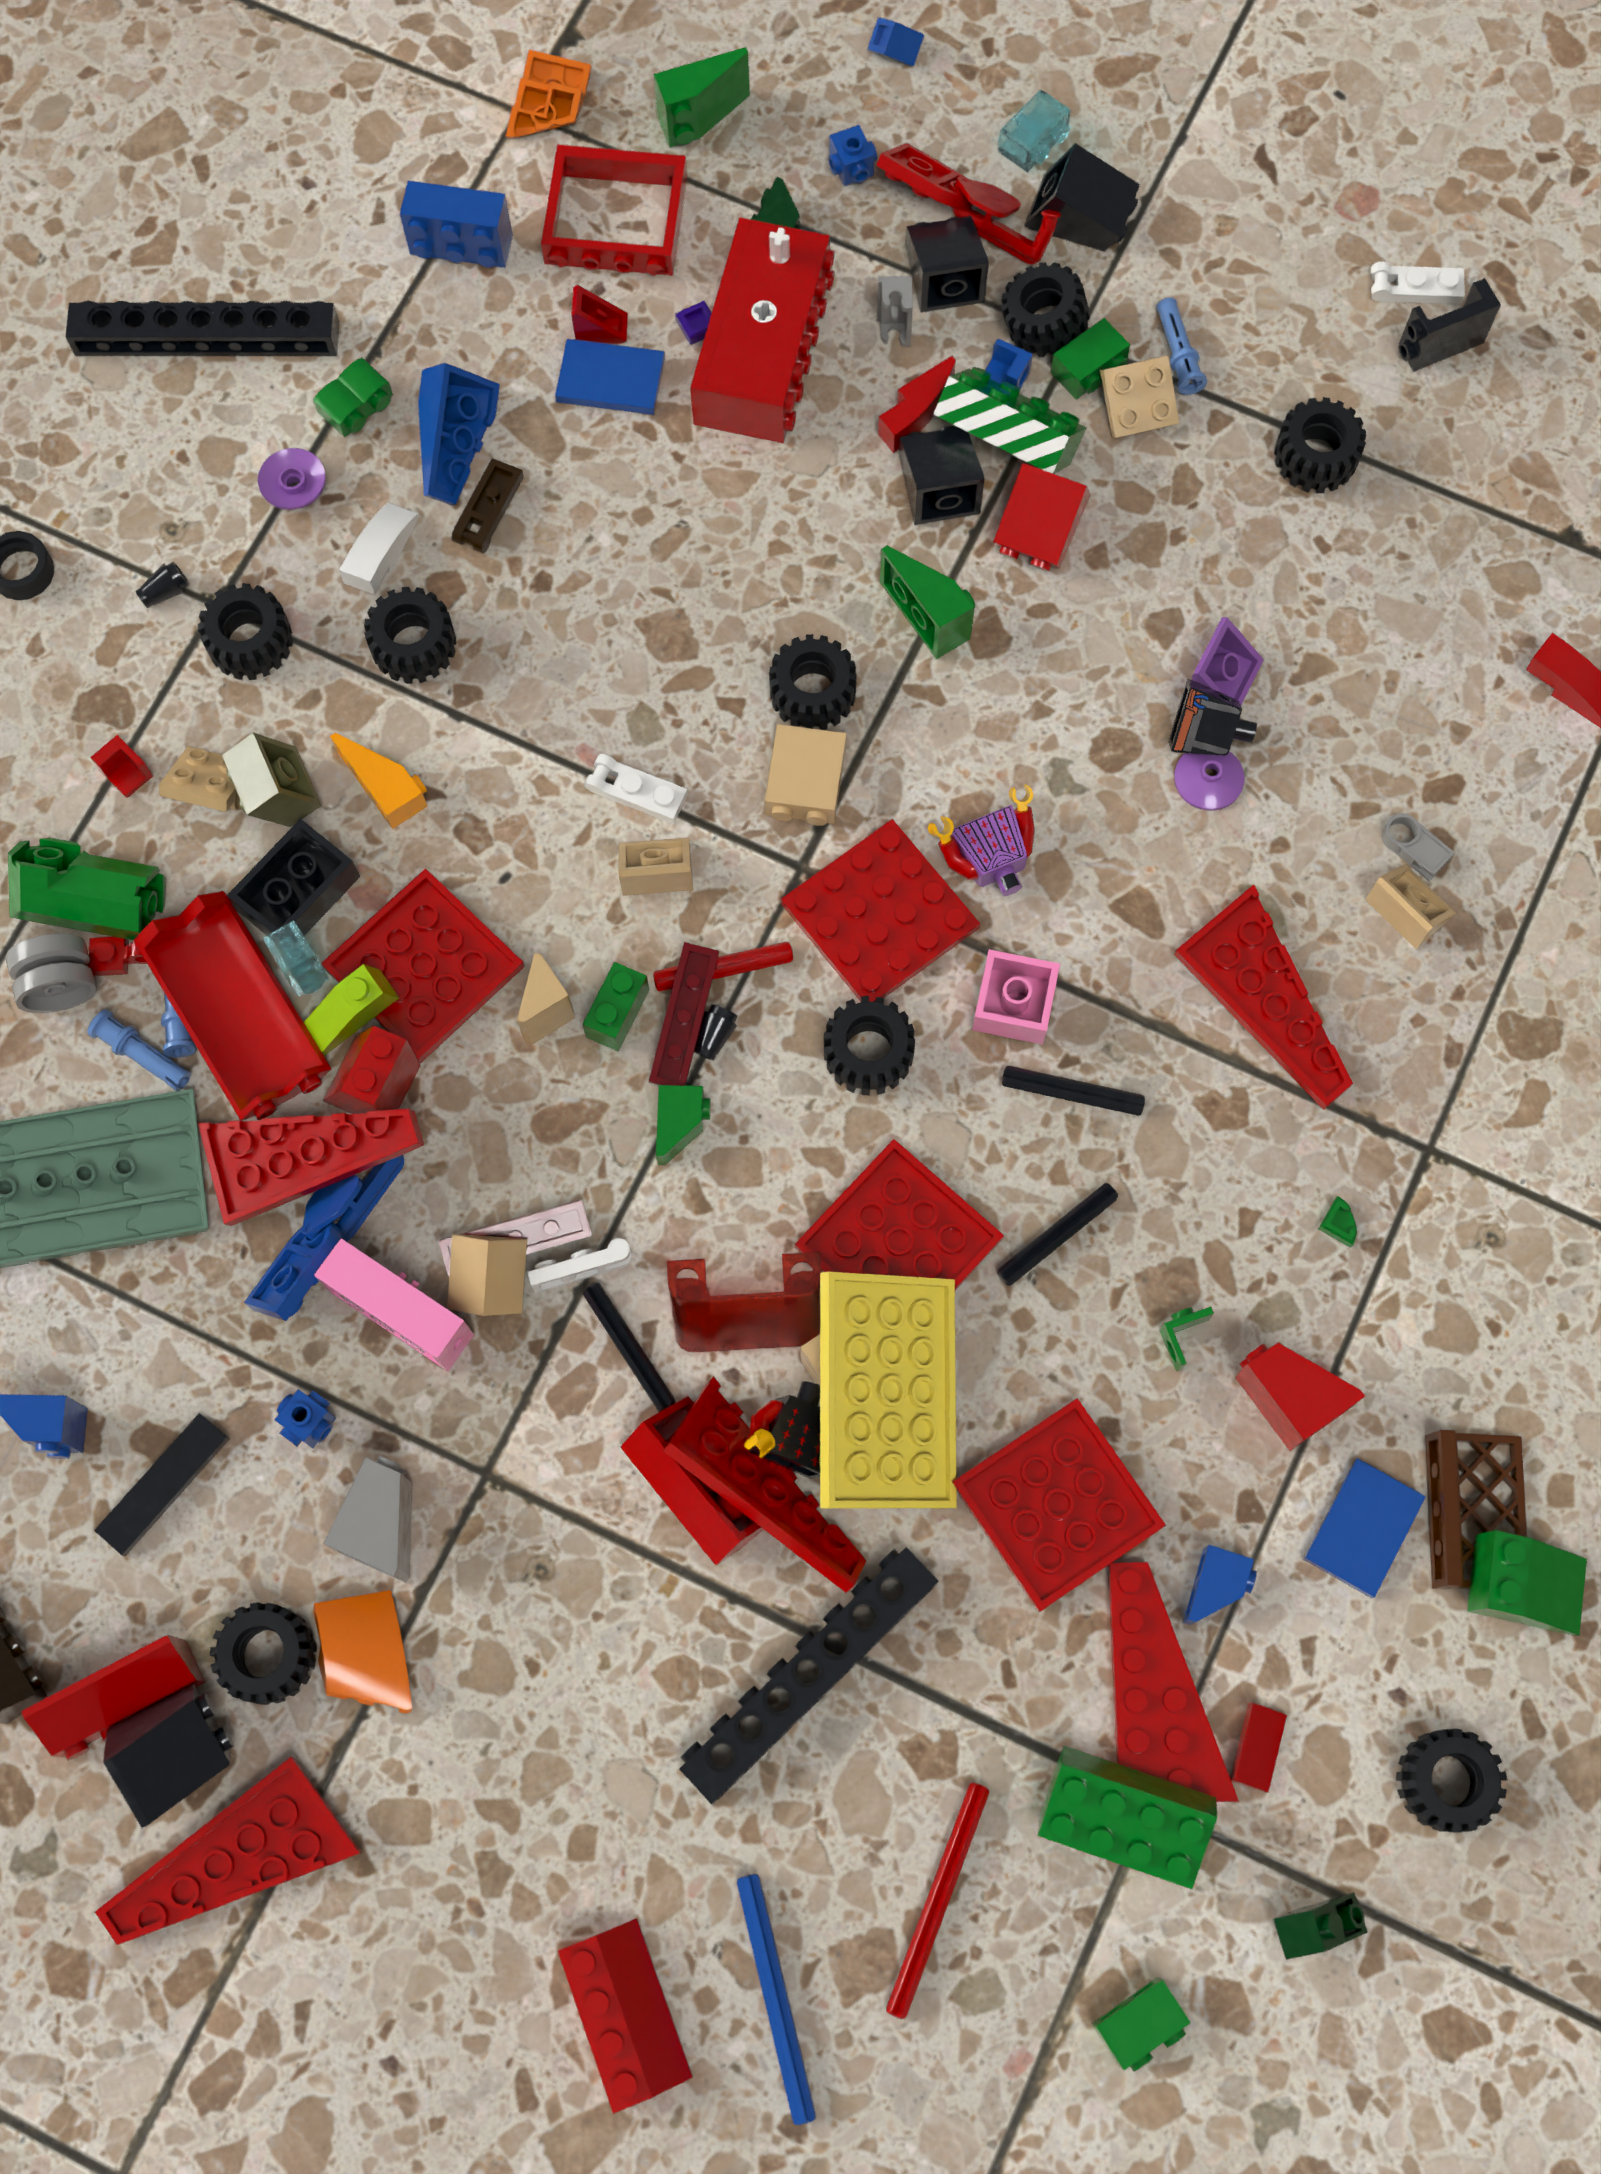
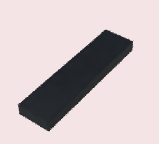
[94,1413,229,1557]

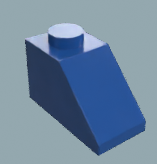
[1183,1545,1257,1625]

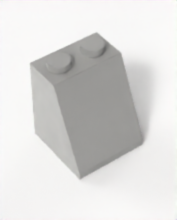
[323,1456,413,1583]

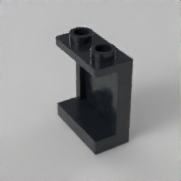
[1399,278,1501,372]

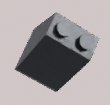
[1024,143,1140,251]
[906,216,989,313]
[899,426,985,525]
[103,1684,234,1828]

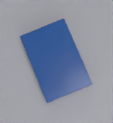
[555,339,665,415]
[1303,1458,1426,1599]

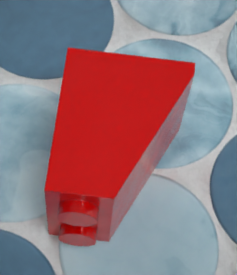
[993,463,1090,571]
[323,1025,420,1114]
[1235,1343,1365,1451]

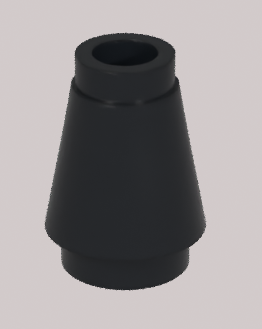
[135,561,190,608]
[694,1004,738,1061]

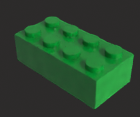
[1038,1745,1217,1890]

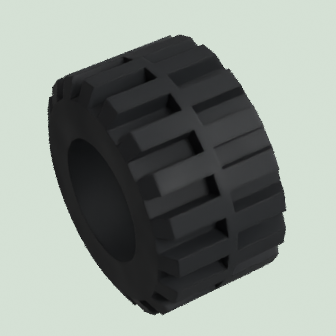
[1001,262,1090,357]
[1274,397,1366,493]
[198,583,293,680]
[364,587,457,684]
[769,634,857,730]
[824,996,915,1096]
[209,1602,317,1705]
[1396,1729,1507,1833]

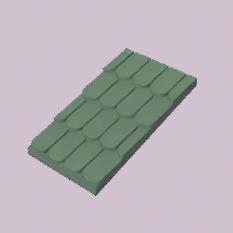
[0,1089,209,1268]

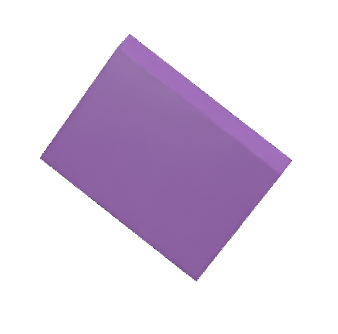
[1191,617,1264,705]

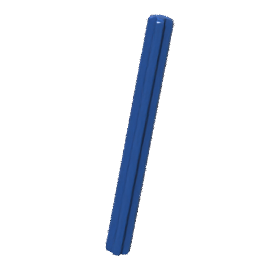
[737,1874,816,2125]

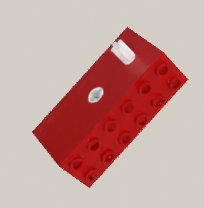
[690,217,835,444]

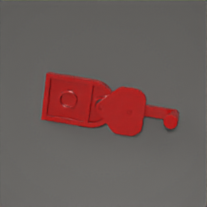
[876,142,1061,264]

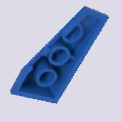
[418,363,500,505]

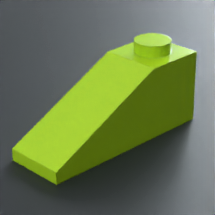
[304,964,399,1056]

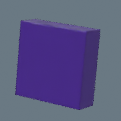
[675,301,712,346]

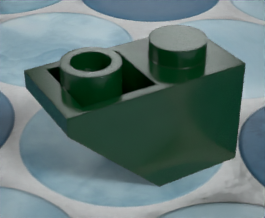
[751,177,800,229]
[1273,1892,1368,1960]

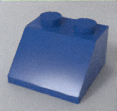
[0,1394,88,1459]

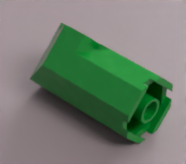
[8,837,166,940]

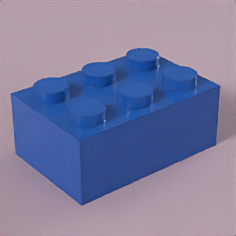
[400,180,513,268]

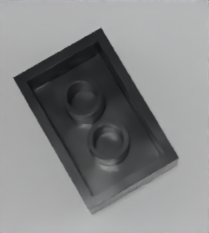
[227,818,360,953]

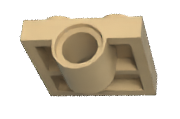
[1100,355,1180,438]
[159,746,241,812]

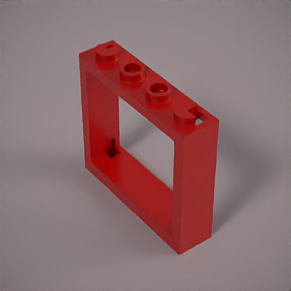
[541,144,688,276]

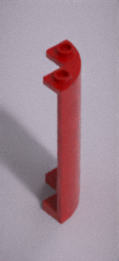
[133,891,332,1121]

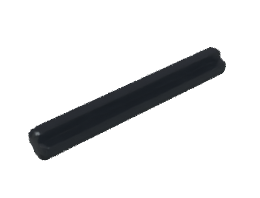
[1002,1066,1145,1116]
[997,1183,1118,1286]
[583,1282,676,1412]

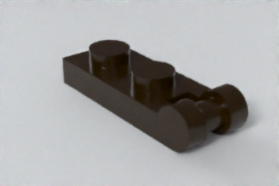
[451,458,524,554]

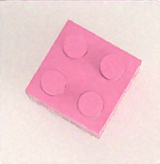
[972,949,1060,1045]

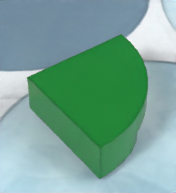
[1318,1196,1357,1248]

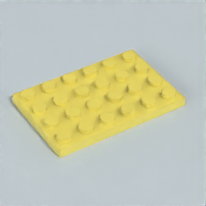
[820,1272,957,1508]

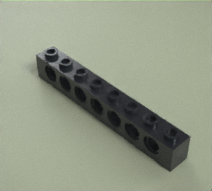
[65,301,340,356]
[679,1547,939,1805]

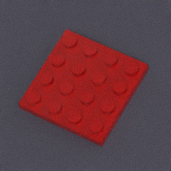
[781,819,980,1002]
[321,868,525,1064]
[794,1139,1004,1291]
[952,1398,1166,1613]

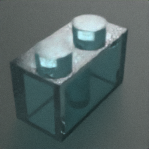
[998,89,1071,173]
[262,921,329,997]

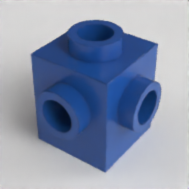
[828,125,877,186]
[274,1389,336,1448]

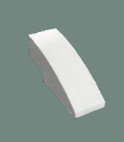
[339,502,419,595]

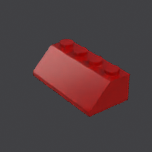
[620,1396,764,1566]
[21,1635,205,1760]
[558,1918,693,2114]

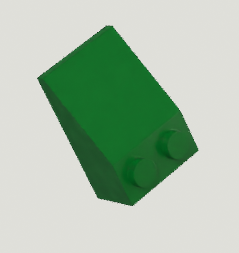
[653,47,750,148]
[880,545,975,660]
[1467,1530,1587,1636]

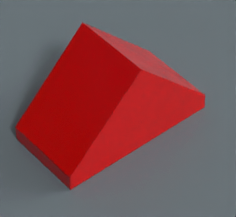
[572,285,628,344]

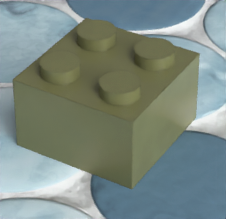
[222,732,321,827]

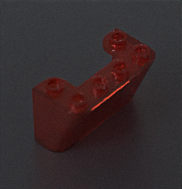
[667,1252,821,1352]

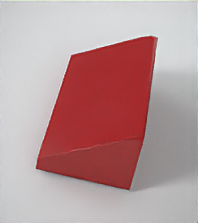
[1230,1702,1287,1793]

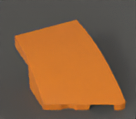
[506,49,592,139]
[313,1590,412,1714]

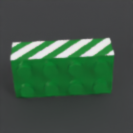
[933,367,1087,474]

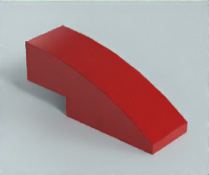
[878,356,956,454]
[1526,632,1601,728]

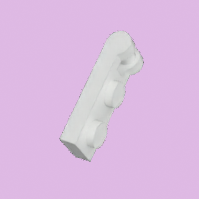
[1371,262,1465,304]
[584,754,688,824]
[527,1238,632,1294]

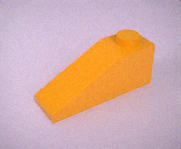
[330,733,428,829]

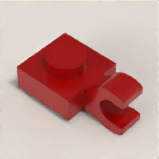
[88,937,147,976]

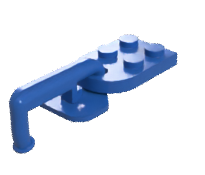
[244,1155,404,1321]

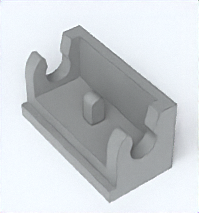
[877,276,913,347]

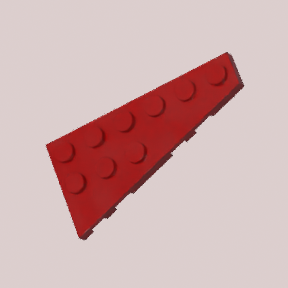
[1174,885,1353,1110]
[198,1109,425,1226]
[663,1376,866,1593]
[1108,1562,1239,1802]
[95,1757,362,1945]

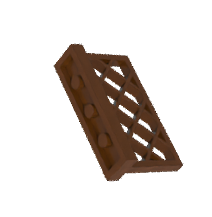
[1425,1430,1527,1589]

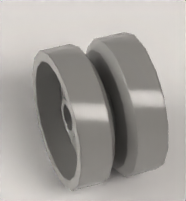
[5,933,97,1013]

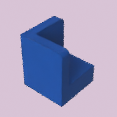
[867,17,925,66]
[985,339,1033,389]

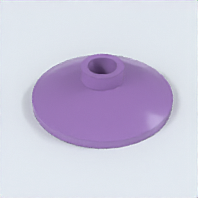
[258,448,326,510]
[1174,751,1245,811]

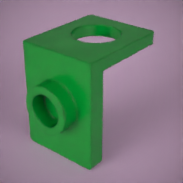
[1159,1306,1214,1372]

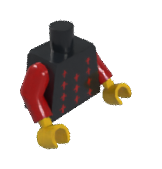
[744,1381,820,1479]

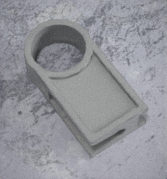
[1382,814,1455,882]

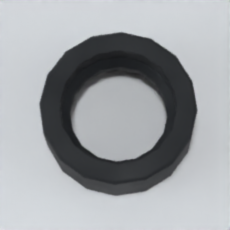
[0,531,54,601]

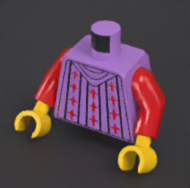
[928,784,1035,896]

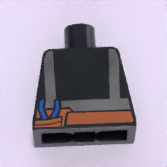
[1168,679,1257,756]

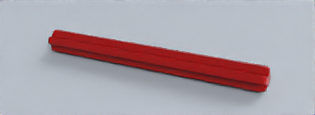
[886,1782,990,2019]

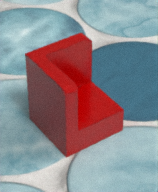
[90,735,153,798]

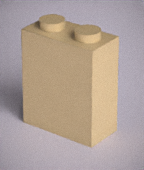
[765,724,847,826]

